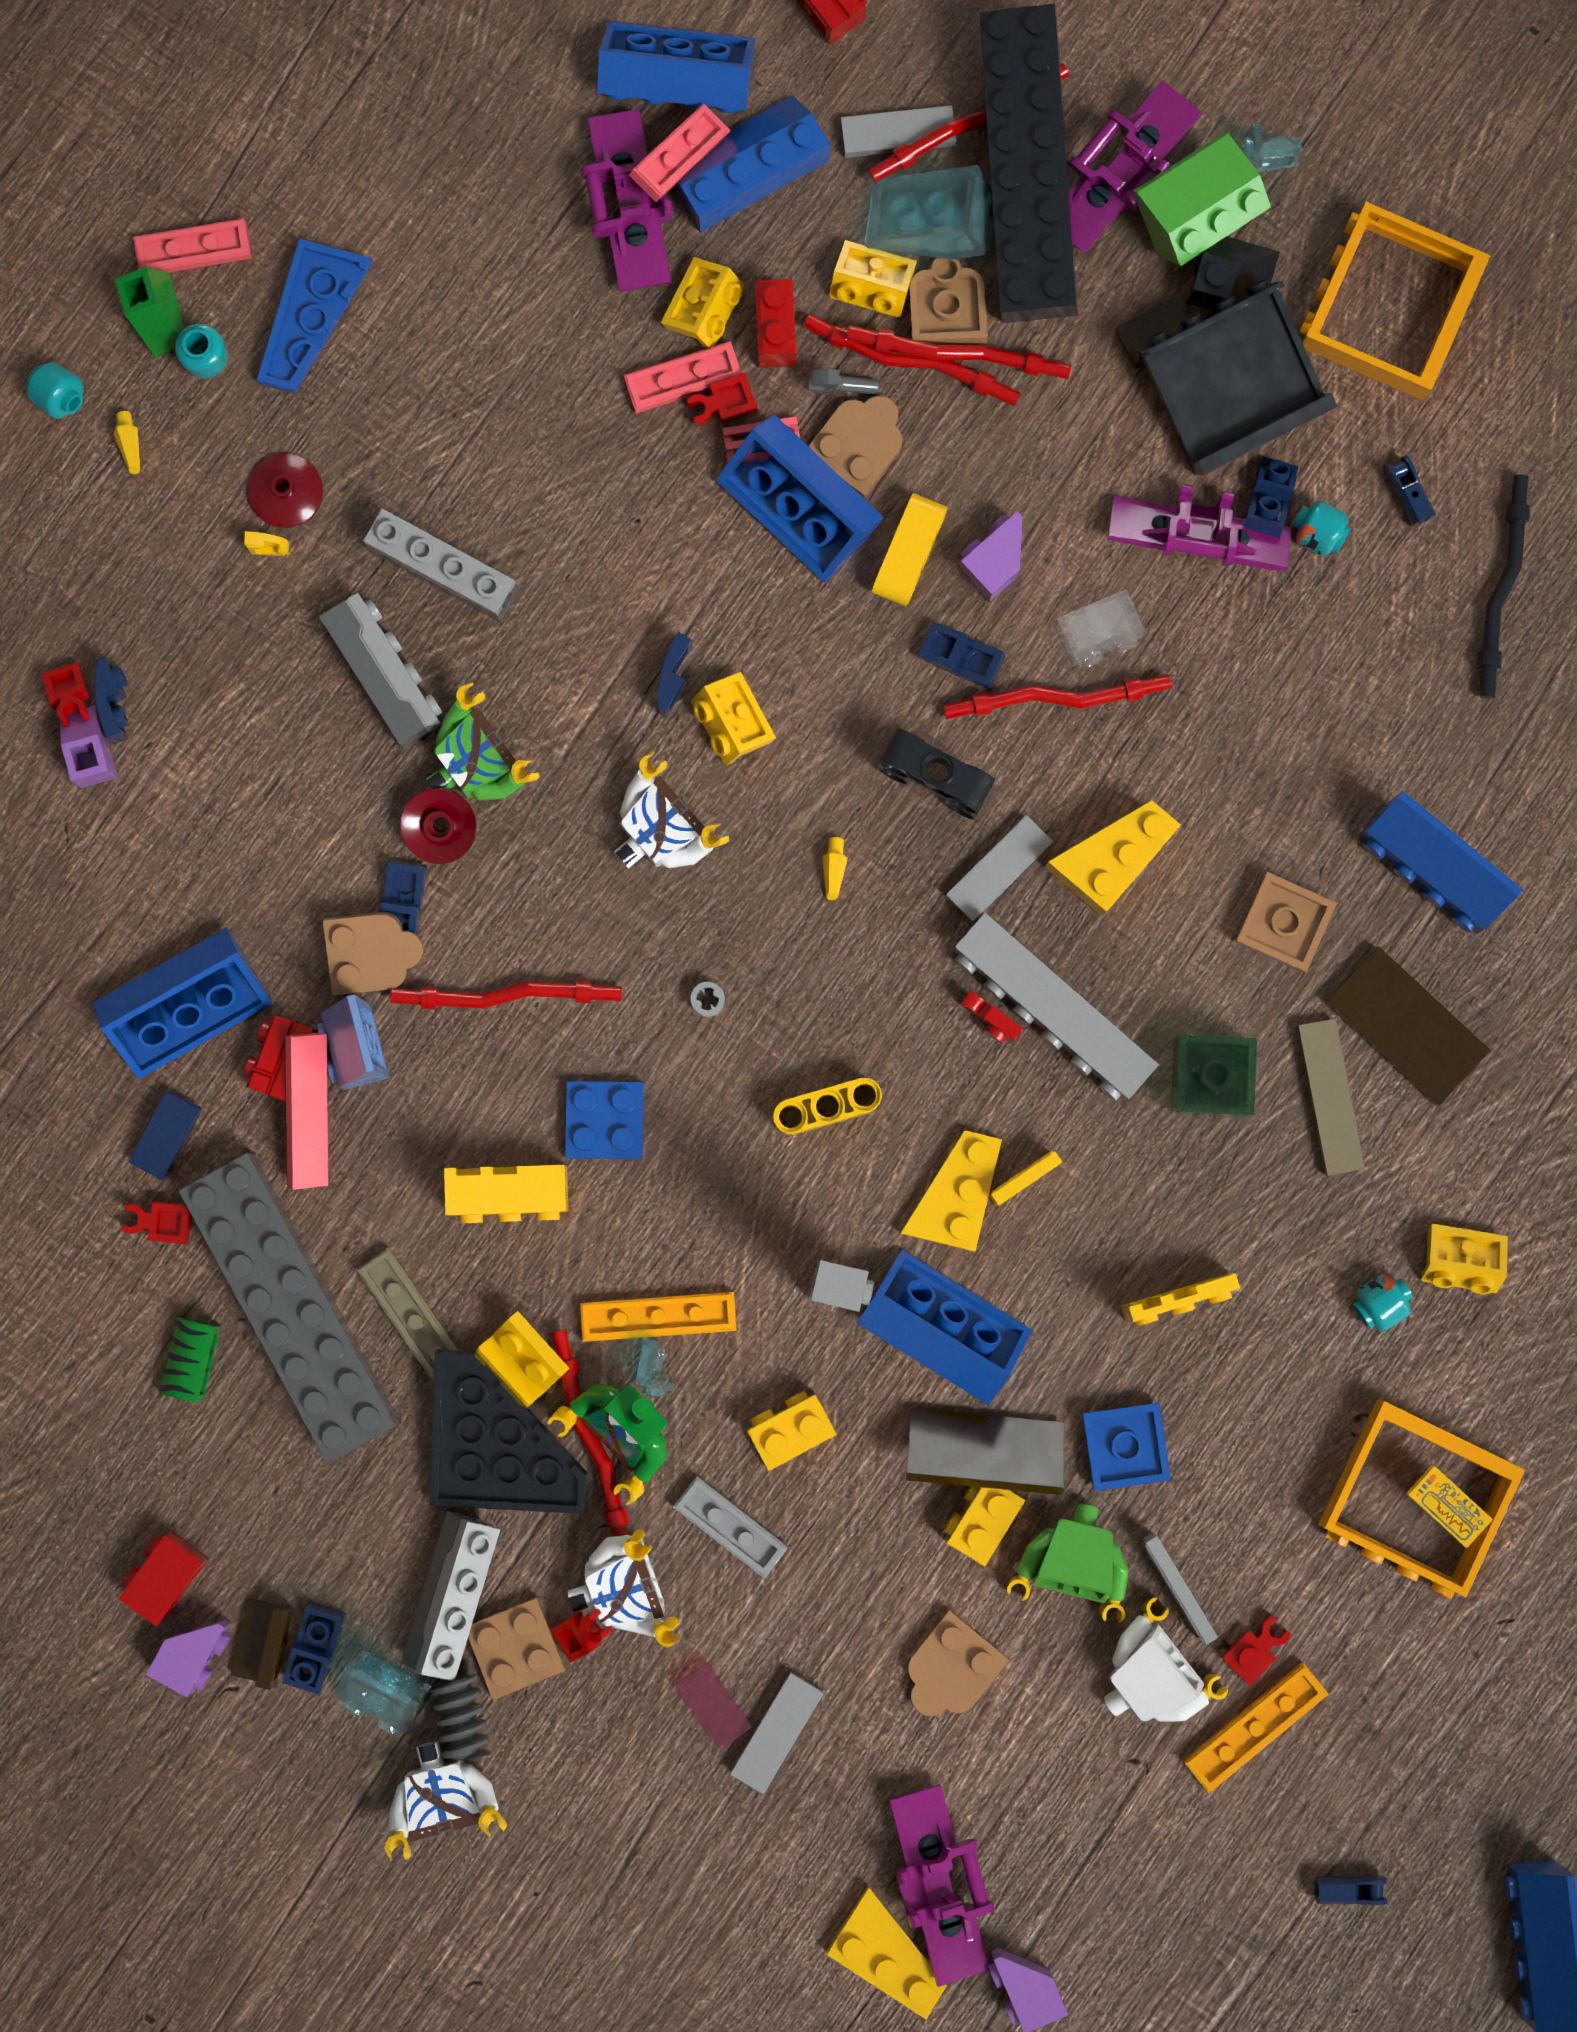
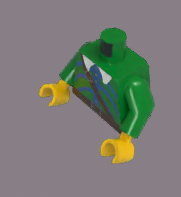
[547,1383,668,1505]

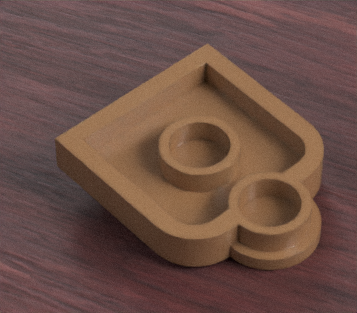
[909,255,988,345]
[809,396,902,499]
[323,912,423,995]
[908,1609,1010,1716]

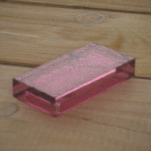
[675,1661,752,1750]

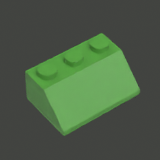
[1133,132,1271,266]

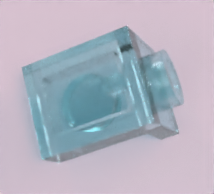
[1243,123,1303,172]
[635,1337,675,1397]

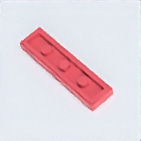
[285,1032,328,1190]

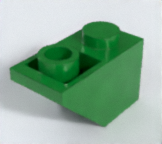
[115,266,185,357]

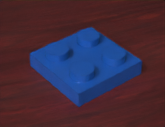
[565,1081,644,1159]
[1082,1402,1171,1491]

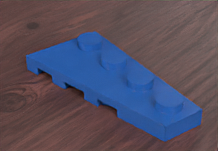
[257,239,373,394]

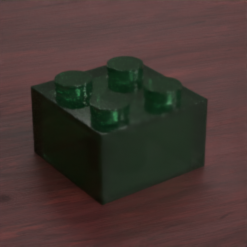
[1171,1034,1257,1118]

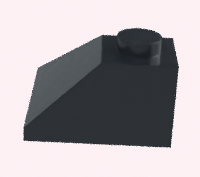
[1187,236,1280,311]

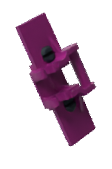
[1067,80,1203,255]
[580,109,674,292]
[1107,484,1292,572]
[888,1784,995,1987]

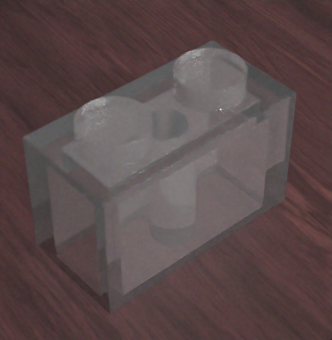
[1054,589,1145,668]

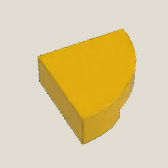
[244,531,289,556]

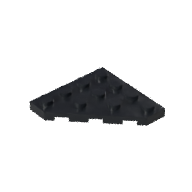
[430,1350,588,1514]

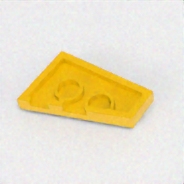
[900,1130,1002,1252]
[1120,1273,1240,1326]
[827,1885,947,2019]

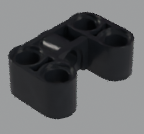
[878,728,995,820]

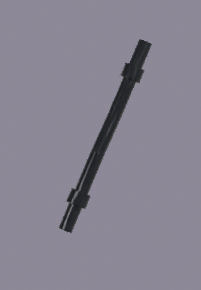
[1478,475,1530,699]

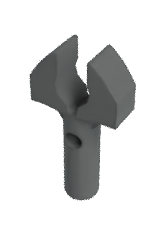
[808,369,880,395]

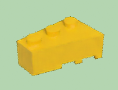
[1044,800,1181,917]
[444,1165,569,1224]

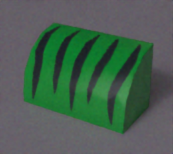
[159,1316,221,1403]

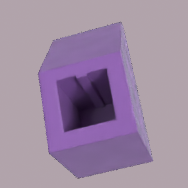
[959,511,1022,602]
[60,705,118,788]
[146,1619,232,1697]
[988,1948,1068,2032]

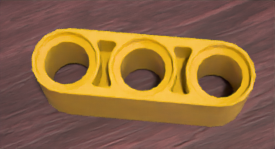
[872,493,948,607]
[773,1078,882,1135]

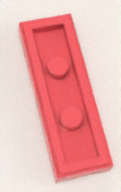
[629,103,730,202]
[133,218,252,273]
[624,341,741,414]

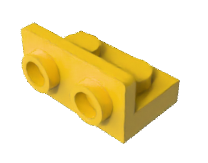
[829,240,917,318]
[661,257,744,349]
[691,672,776,766]
[1421,1224,1508,1294]
[476,1311,570,1407]
[747,1390,837,1471]
[943,1486,1026,1567]

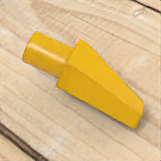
[113,411,140,474]
[823,837,847,900]

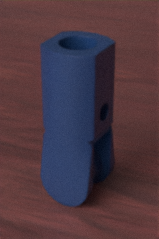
[1383,455,1436,527]
[1315,1875,1387,1905]

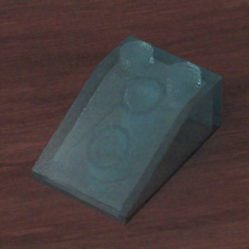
[864,165,992,260]
[336,1650,432,1735]

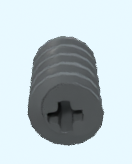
[430,1674,491,1761]

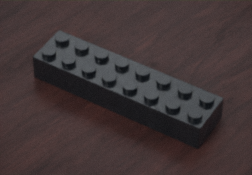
[979,3,1079,323]

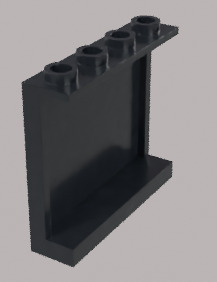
[1138,278,1338,475]

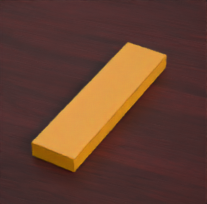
[580,1292,737,1342]
[1182,1662,1329,1793]

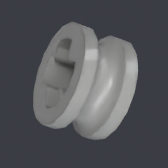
[690,982,725,1017]

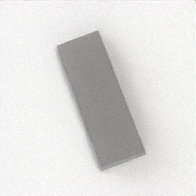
[841,105,956,158]
[946,815,1053,922]
[673,1476,788,1579]
[1141,1532,1218,1645]
[730,1671,824,1795]

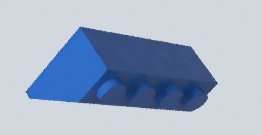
[597,21,756,113]
[673,95,830,233]
[716,414,884,583]
[1359,791,1523,934]
[93,928,272,1079]
[857,1249,1032,1405]
[1504,1860,1577,2032]

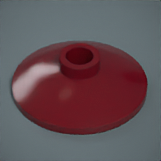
[247,453,323,528]
[400,788,477,864]

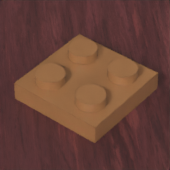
[1235,872,1337,973]
[468,1596,566,1700]

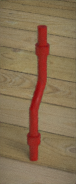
[868,63,1070,183]
[803,314,1021,407]
[846,325,1072,380]
[943,674,1172,720]
[390,980,622,1010]
[551,1329,629,1536]

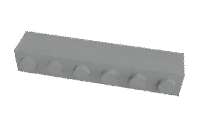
[953,913,1159,1101]
[809,1260,874,1312]

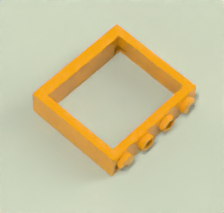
[1299,202,1491,401]
[1318,1400,1525,1599]

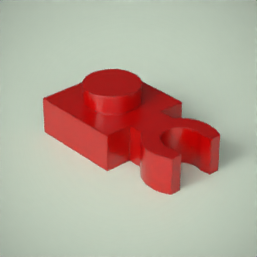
[687,373,757,426]
[41,662,90,728]
[960,990,1024,1044]
[122,1202,192,1245]
[550,1609,612,1663]
[1220,1615,1291,1686]

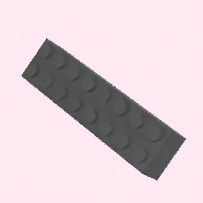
[179,1153,401,1464]

